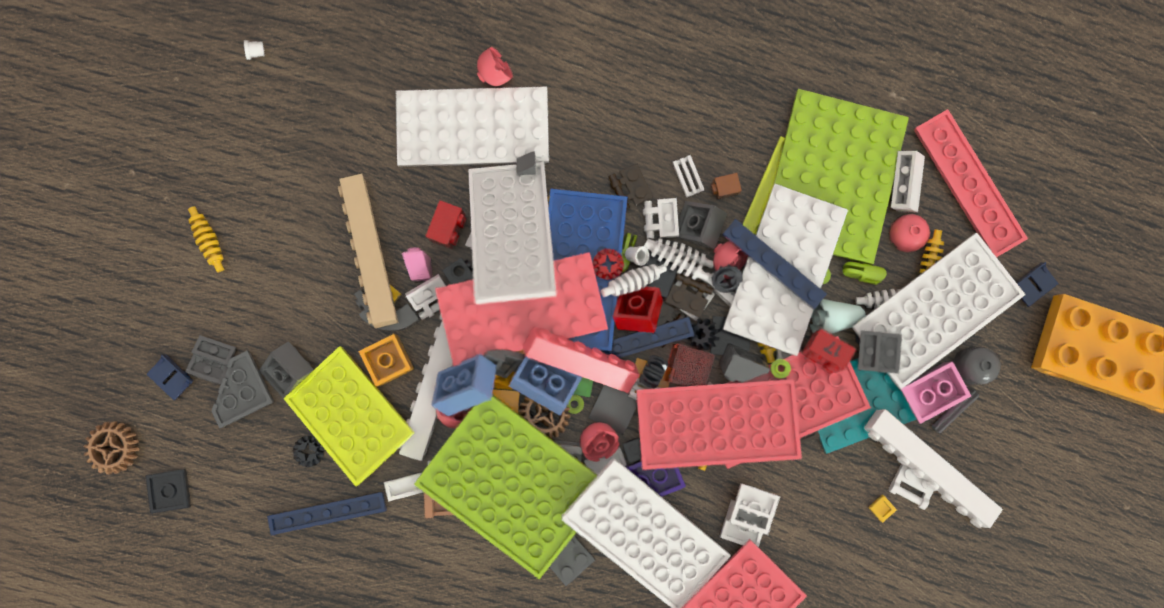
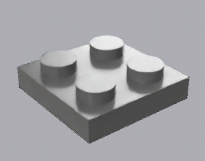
[550,535,595,586]

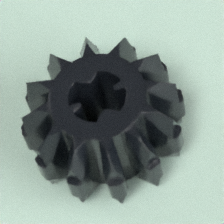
[687,318,720,351]
[639,355,668,389]

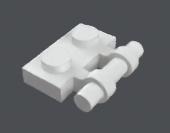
[643,198,679,239]
[405,274,446,320]

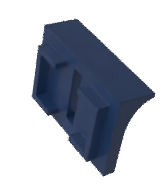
[1016,262,1059,307]
[146,355,194,400]

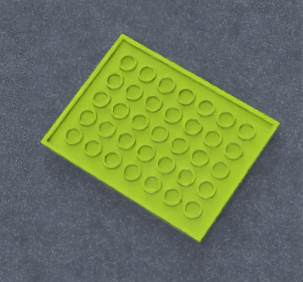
[773,89,909,265]
[414,394,598,579]

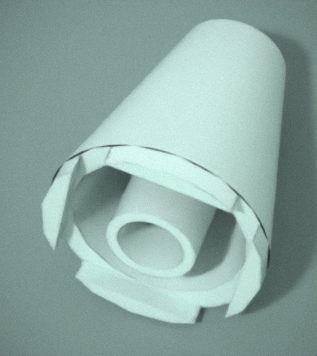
[810,299,866,334]

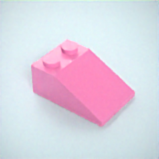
[901,362,971,424]

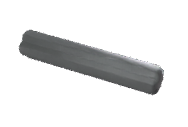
[932,389,979,433]

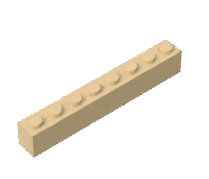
[338,174,398,328]

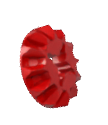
[593,249,624,280]

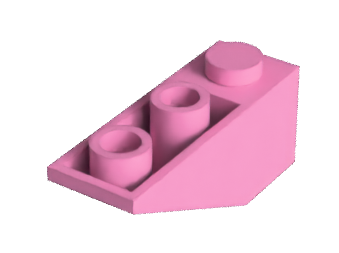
[403,248,432,282]

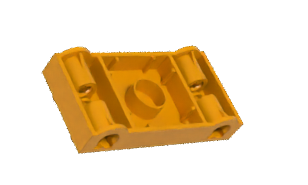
[1031,294,1164,414]

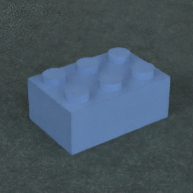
[431,354,496,416]
[509,357,582,415]

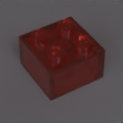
[663,344,715,387]

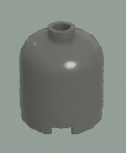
[953,347,1001,385]

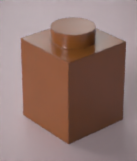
[711,173,742,200]

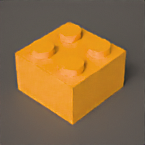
[359,334,414,386]

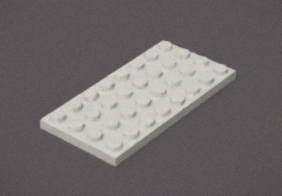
[396,87,549,167]
[468,162,556,304]
[722,184,848,356]
[852,233,1025,389]
[561,458,731,608]

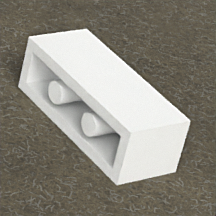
[891,151,925,212]

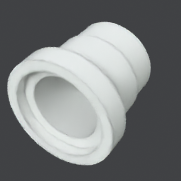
[244,40,264,60]
[625,246,649,266]

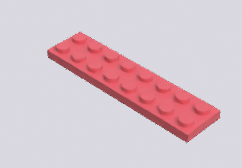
[913,109,1028,258]

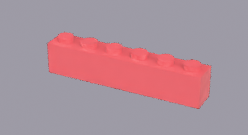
[523,327,640,393]

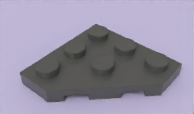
[211,350,274,428]

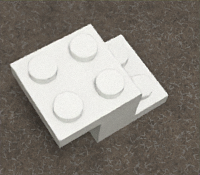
[719,483,780,547]

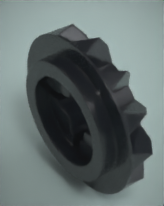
[711,264,743,293]
[292,436,324,467]

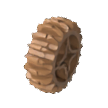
[518,396,571,439]
[83,421,139,474]

